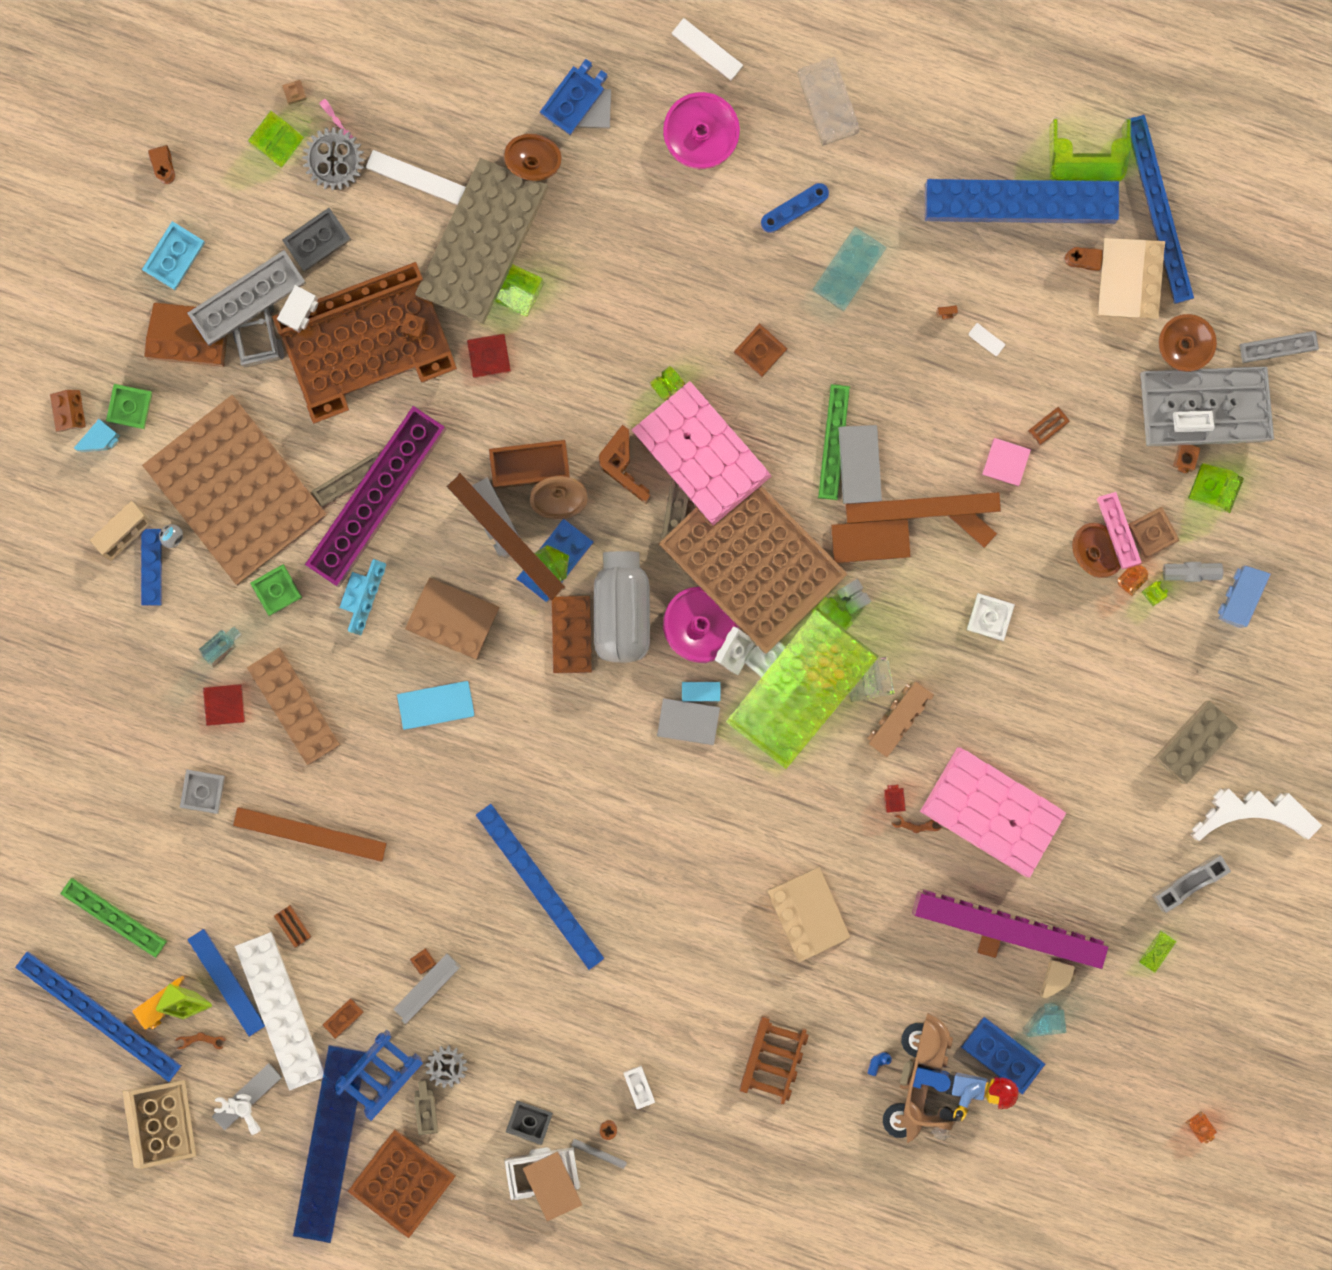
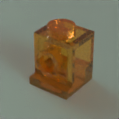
[1118,565,1148,597]
[1185,1111,1217,1144]

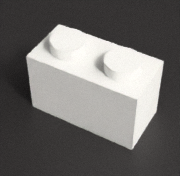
[277,285,318,332]

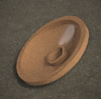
[530,476,588,519]

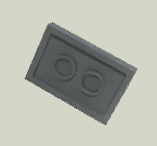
[282,208,351,272]

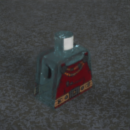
[198,626,241,668]

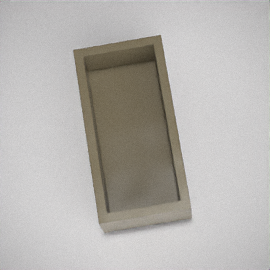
[1154,701,1238,784]

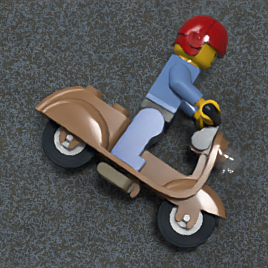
[883,1013,1019,1143]

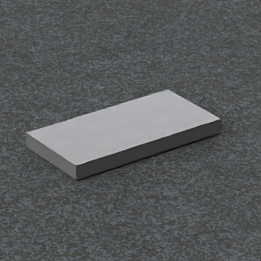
[838,425,882,504]

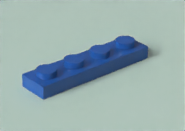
[141,529,162,606]

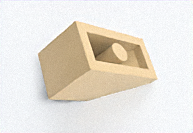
[1040,959,1077,999]

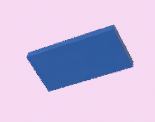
[961,1017,1046,1095]

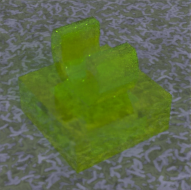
[1141,581,1168,606]

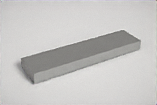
[1239,331,1319,364]
[212,1063,282,1131]

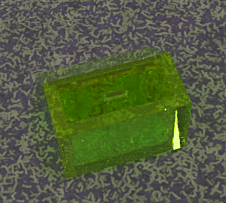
[248,111,304,168]
[495,264,544,317]

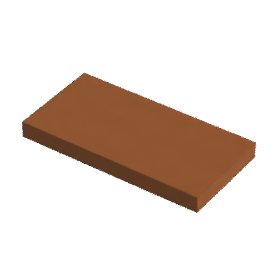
[831,519,911,563]

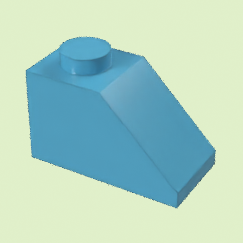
[74,419,120,452]

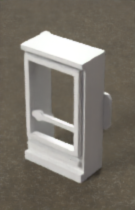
[504,1147,580,1200]

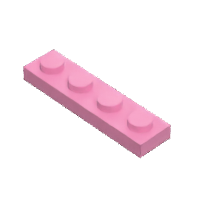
[1097,492,1142,570]

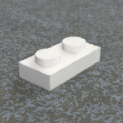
[623,1066,655,1109]

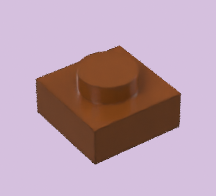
[936,305,958,320]

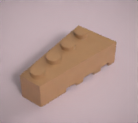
[867,681,934,757]

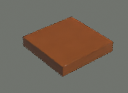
[734,323,788,377]

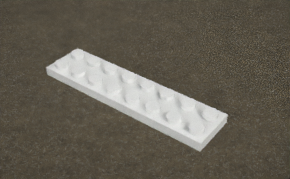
[235,932,326,1091]

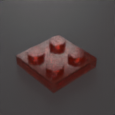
[467,334,511,378]

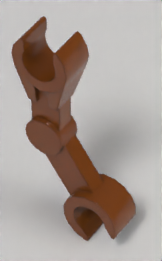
[891,815,942,834]
[175,1032,226,1049]

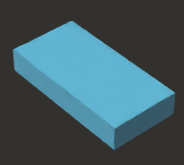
[682,682,720,701]

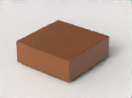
[977,935,1001,958]
[410,948,437,975]

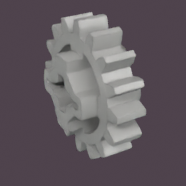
[425,1045,468,1088]

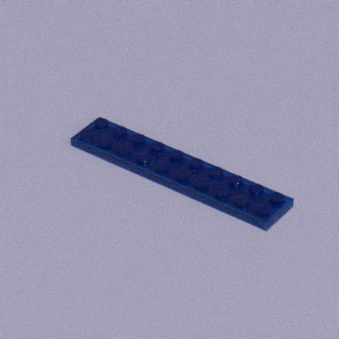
[293,1045,367,1243]

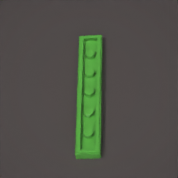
[818,384,850,500]
[60,878,168,958]

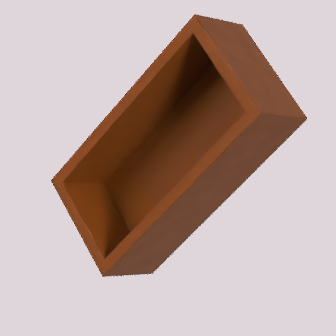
[489,440,570,489]

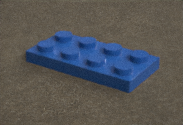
[516,519,594,602]

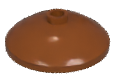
[504,134,562,181]
[1159,314,1217,372]
[1072,523,1121,578]

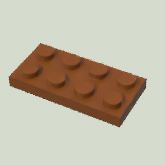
[552,596,592,673]

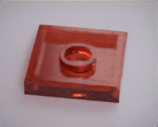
[203,684,245,726]

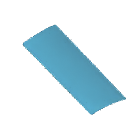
[397,681,474,730]

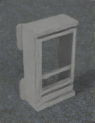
[232,304,285,368]

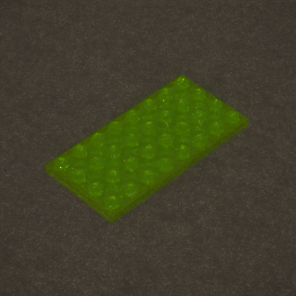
[726,608,879,769]

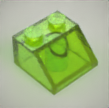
[1188,463,1244,514]

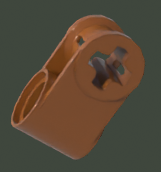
[148,145,175,184]
[1064,247,1103,271]

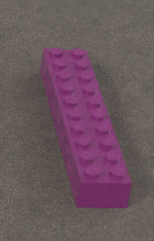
[305,406,447,587]
[912,889,1108,969]

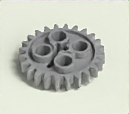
[302,127,365,190]

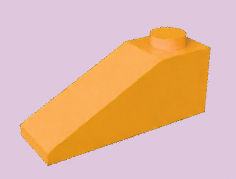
[132,976,185,1030]

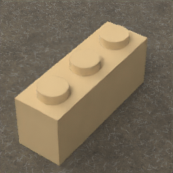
[90,501,153,561]

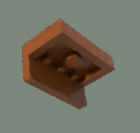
[50,390,86,432]

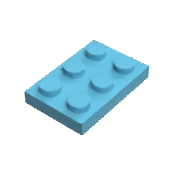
[142,221,206,291]

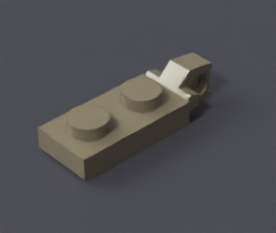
[414,1079,438,1135]

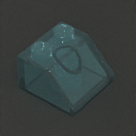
[1022,1003,1066,1037]

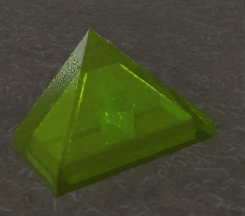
[534,545,569,582]
[1139,930,1177,973]

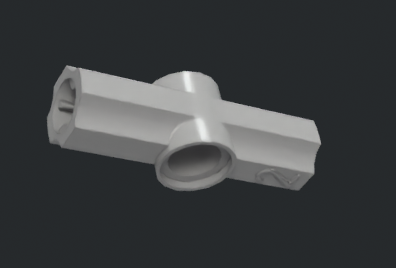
[1163,562,1223,582]

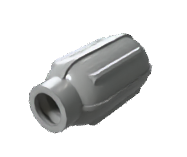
[594,551,650,663]

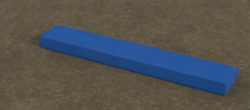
[187,929,265,1036]

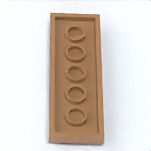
[247,647,341,765]

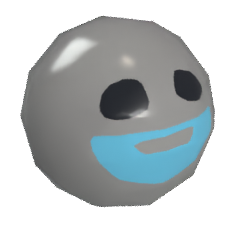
[159,524,183,548]

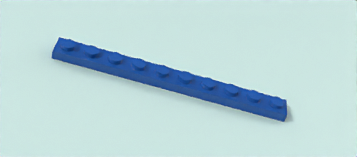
[1125,115,1194,304]
[476,804,604,970]
[15,951,182,1082]

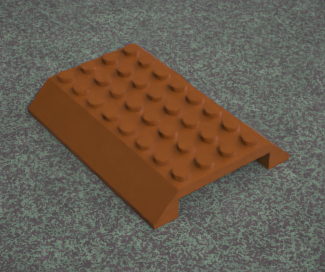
[272,262,457,424]

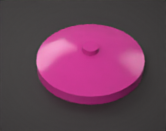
[663,92,740,169]
[663,587,739,663]

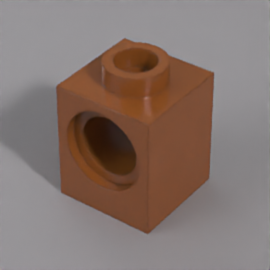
[401,313,427,340]
[1173,445,1200,474]

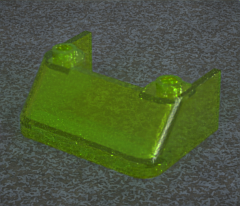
[1049,119,1131,182]

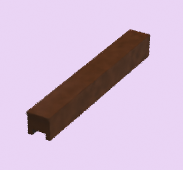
[446,473,566,600]

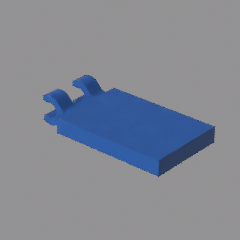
[540,59,608,136]

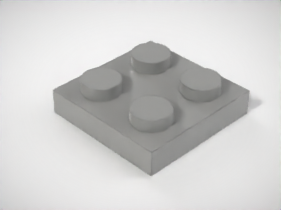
[180,769,225,814]

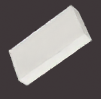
[1173,411,1215,432]

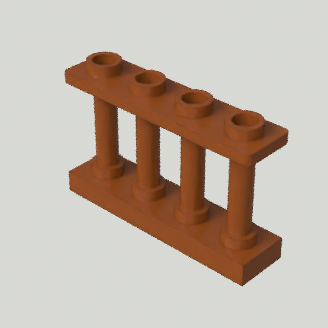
[739,1015,809,1105]

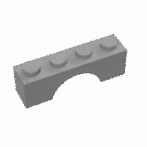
[1152,854,1231,913]

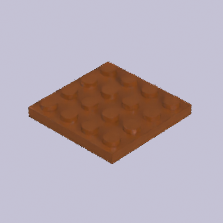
[347,1129,456,1238]

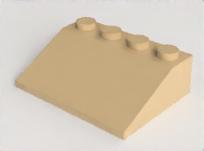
[1098,238,1165,319]
[767,867,850,962]
[122,1080,196,1169]

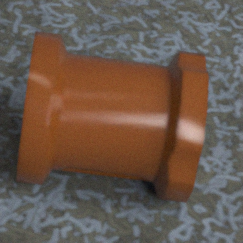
[600,1120,617,1140]

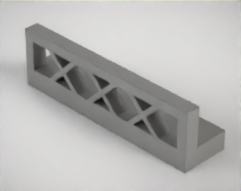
[394,953,461,1024]

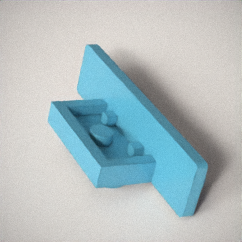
[339,559,386,636]

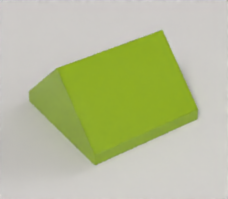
[156,983,212,1020]

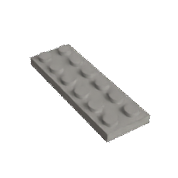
[188,250,306,346]

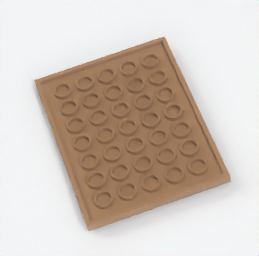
[142,394,327,585]
[658,486,847,654]

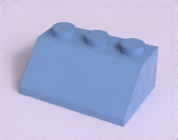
[1218,566,1271,628]

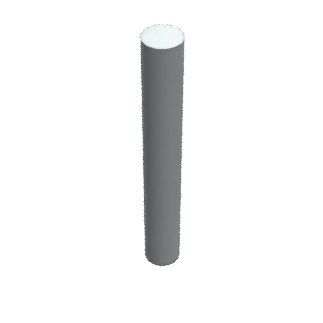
[571,1139,627,1169]

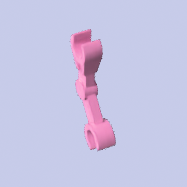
[319,99,353,139]

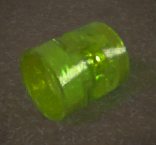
[649,365,685,401]

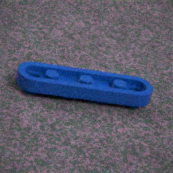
[761,183,829,233]

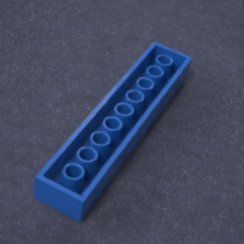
[925,179,1119,224]

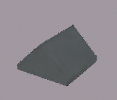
[506,1101,553,1145]

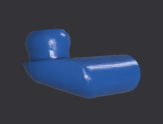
[867,1052,892,1076]

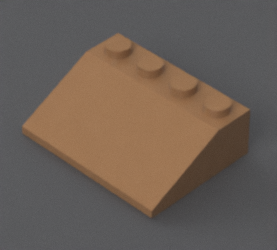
[405,577,500,660]

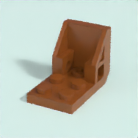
[599,425,651,504]

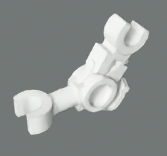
[214,1094,261,1135]

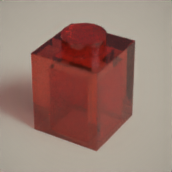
[883,784,906,813]

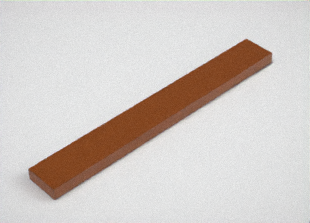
[846,492,1001,524]
[233,807,387,862]

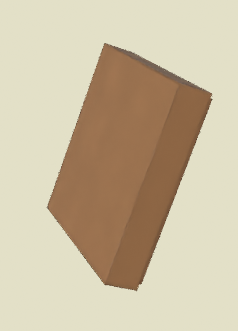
[1128,507,1180,558]

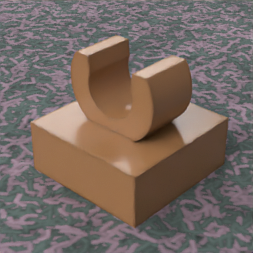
[282,80,307,105]

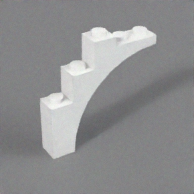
[1191,788,1322,841]

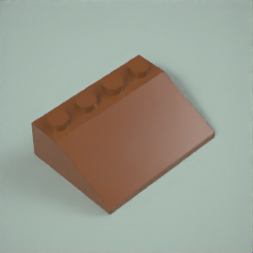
[144,303,228,367]

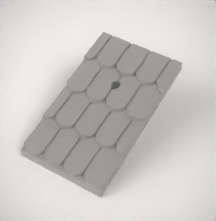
[1140,367,1274,446]

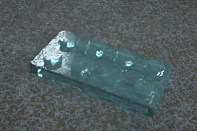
[812,227,887,312]

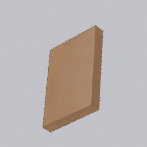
[523,1151,582,1221]

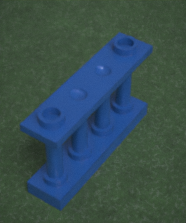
[335,1029,423,1121]

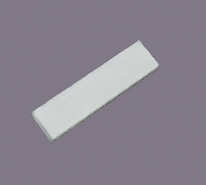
[672,18,743,81]

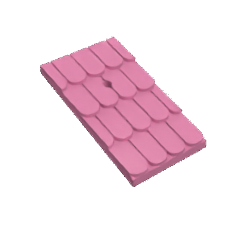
[632,381,772,526]
[920,748,1066,878]

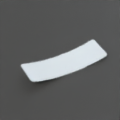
[968,323,1005,356]

